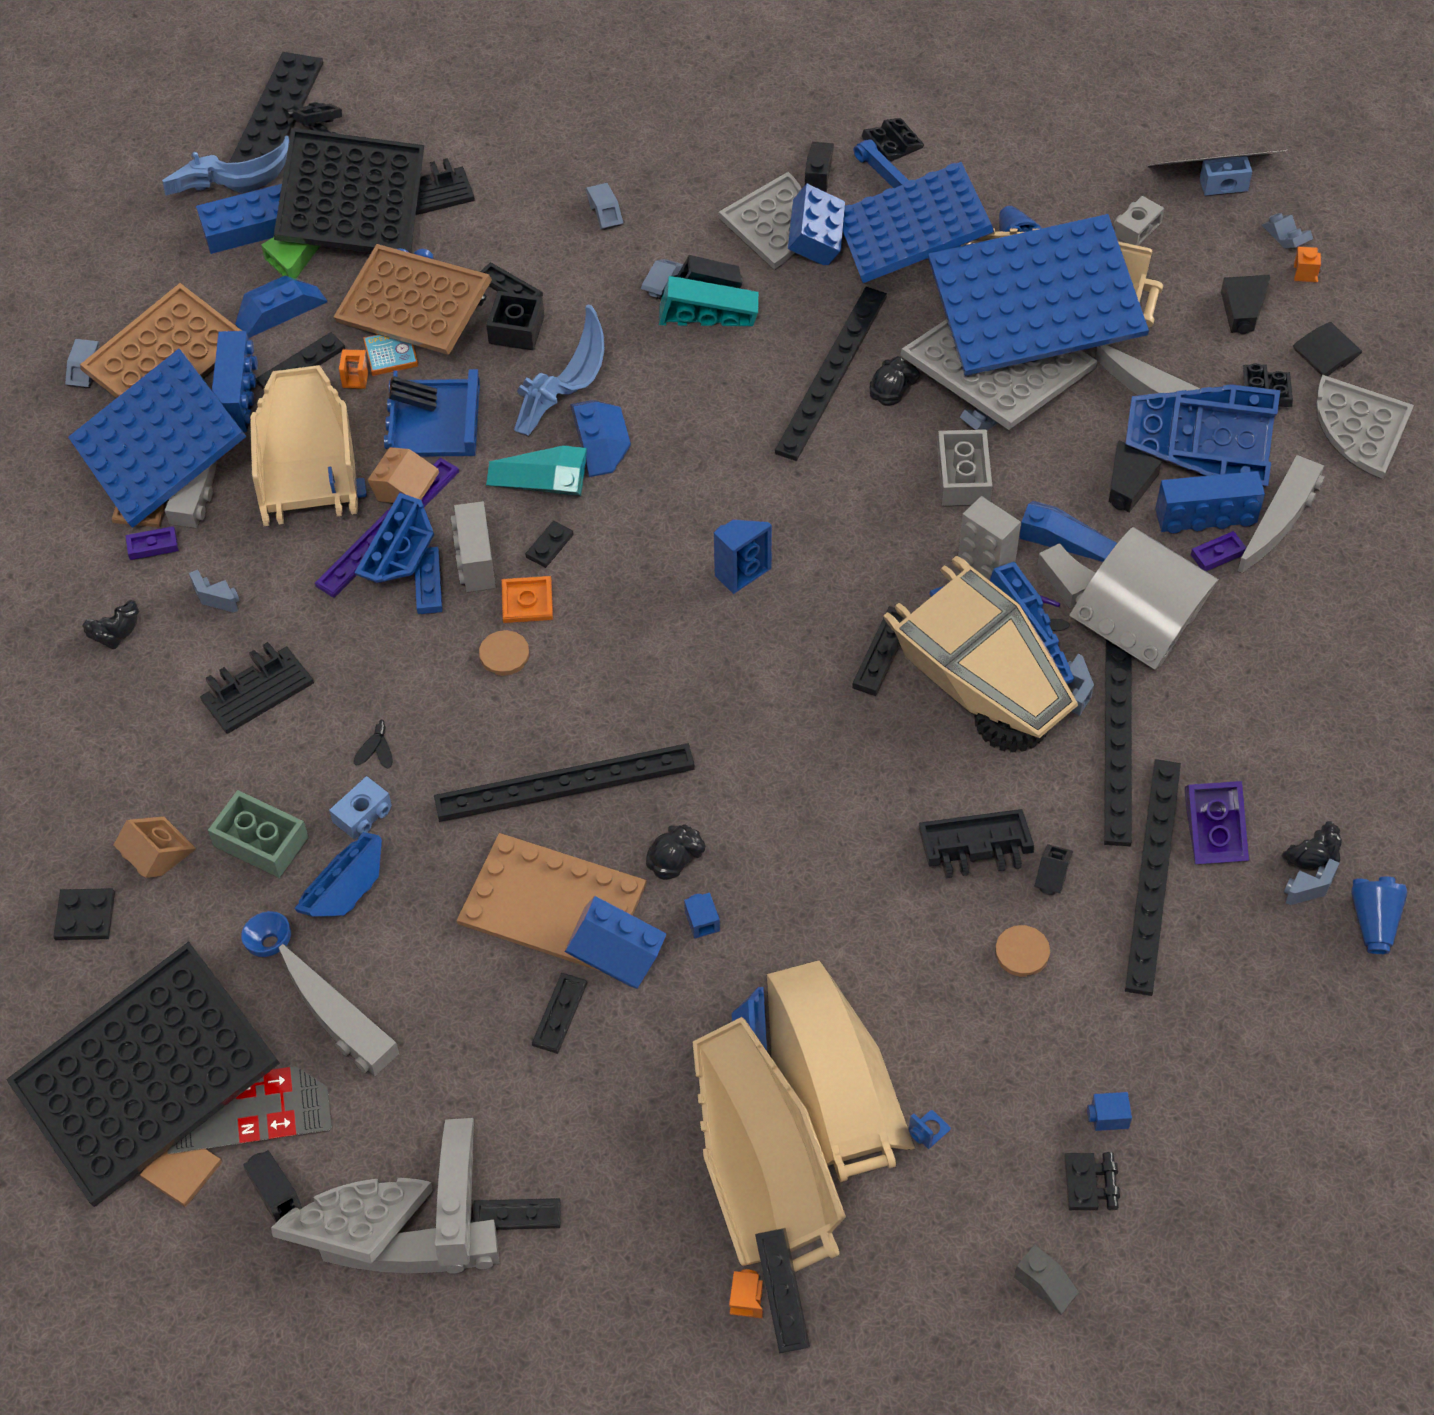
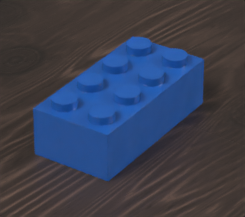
[196,184,282,254]
[212,331,258,432]
[1155,471,1265,533]

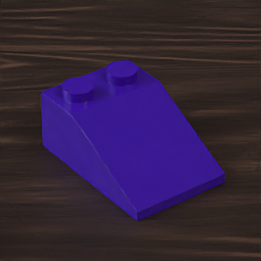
[1184,781,1249,864]

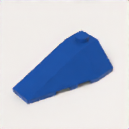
[1019,501,1117,562]

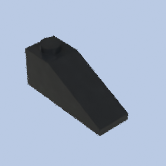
[805,141,834,192]

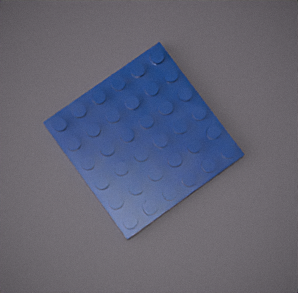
[843,162,994,283]
[68,349,247,528]

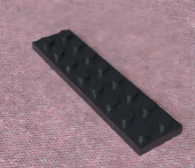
[229,52,324,163]

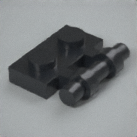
[285,102,342,126]
[1065,1152,1120,1211]

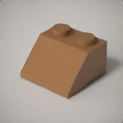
[368,447,439,503]
[114,817,196,878]

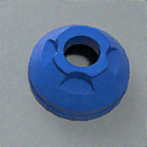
[241,911,291,957]

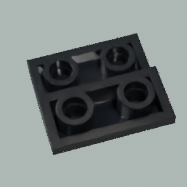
[861,118,924,162]
[1293,322,1362,376]
[1243,363,1293,407]

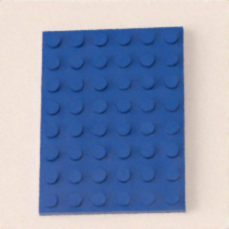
[928,214,1149,376]

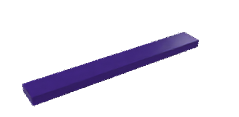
[315,458,459,598]

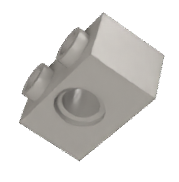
[1114,196,1164,246]

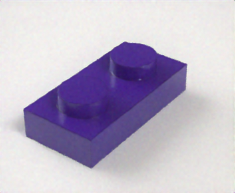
[126,526,179,560]
[1190,531,1246,571]

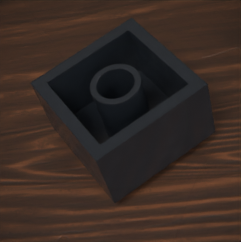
[486,291,545,350]

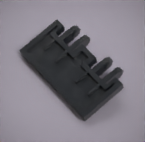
[416,158,475,215]
[200,642,314,734]
[919,809,1034,878]

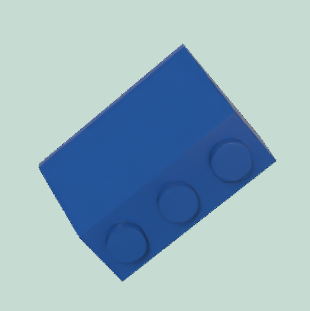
[714,520,772,594]
[564,896,666,989]

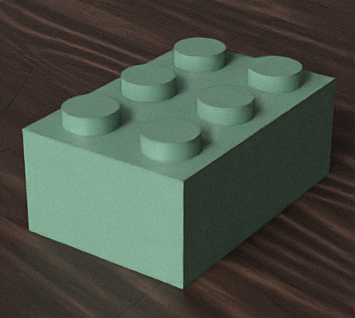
[208,790,309,878]

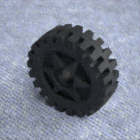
[974,713,1048,752]

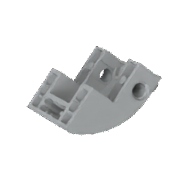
[1069,527,1219,669]

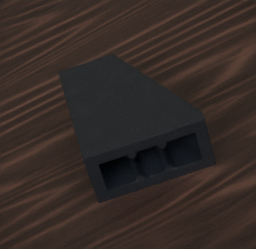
[676,255,743,289]
[1221,275,1270,334]
[1108,440,1161,513]
[243,1150,302,1223]

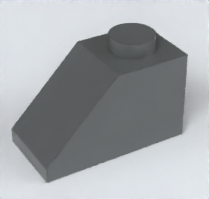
[1014,1245,1079,1314]

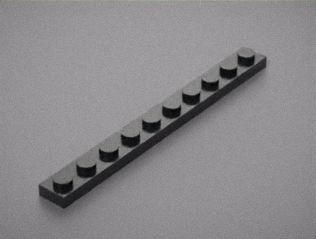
[775,287,887,461]
[1104,638,1132,847]
[434,743,695,822]
[1125,759,1181,996]

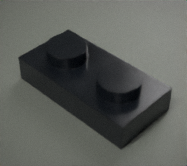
[525,520,574,568]

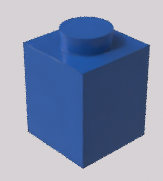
[684,893,720,939]
[1087,1092,1132,1131]

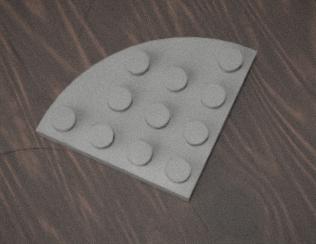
[719,172,802,270]
[1316,375,1414,479]
[271,1178,433,1264]

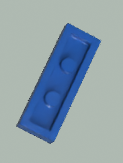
[415,547,443,614]

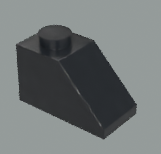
[1034,844,1073,895]

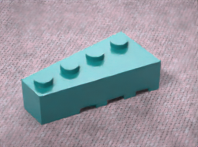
[659,276,759,326]

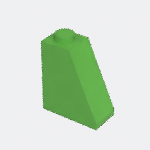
[261,237,320,279]

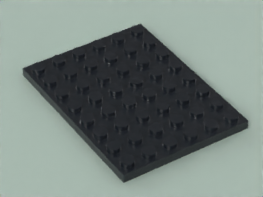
[6,941,280,1207]

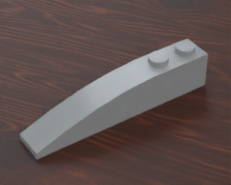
[1095,345,1200,395]
[1238,455,1325,573]
[165,461,217,528]
[279,944,399,1076]
[435,1118,474,1266]
[319,1220,500,1273]

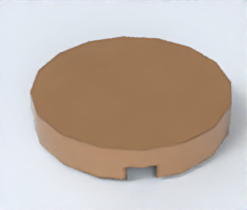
[479,630,530,676]
[995,925,1050,977]

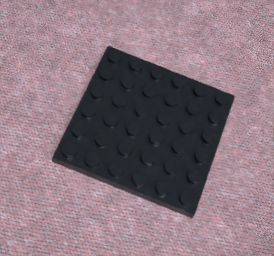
[274,128,424,253]

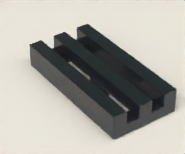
[389,376,437,412]

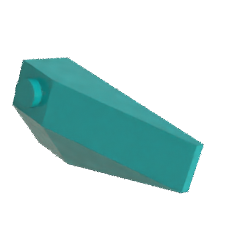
[486,446,587,496]

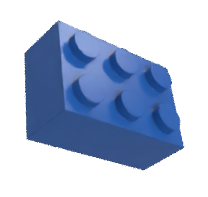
[788,184,845,265]

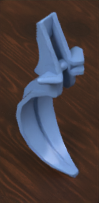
[162,136,289,196]
[514,305,604,436]

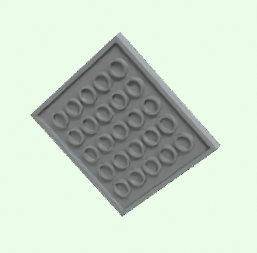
[900,319,1097,430]

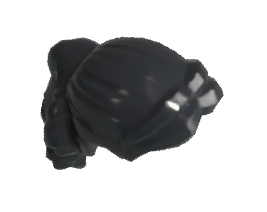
[869,356,920,406]
[82,600,139,649]
[1281,821,1342,870]
[646,824,706,880]

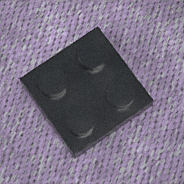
[53,888,115,940]

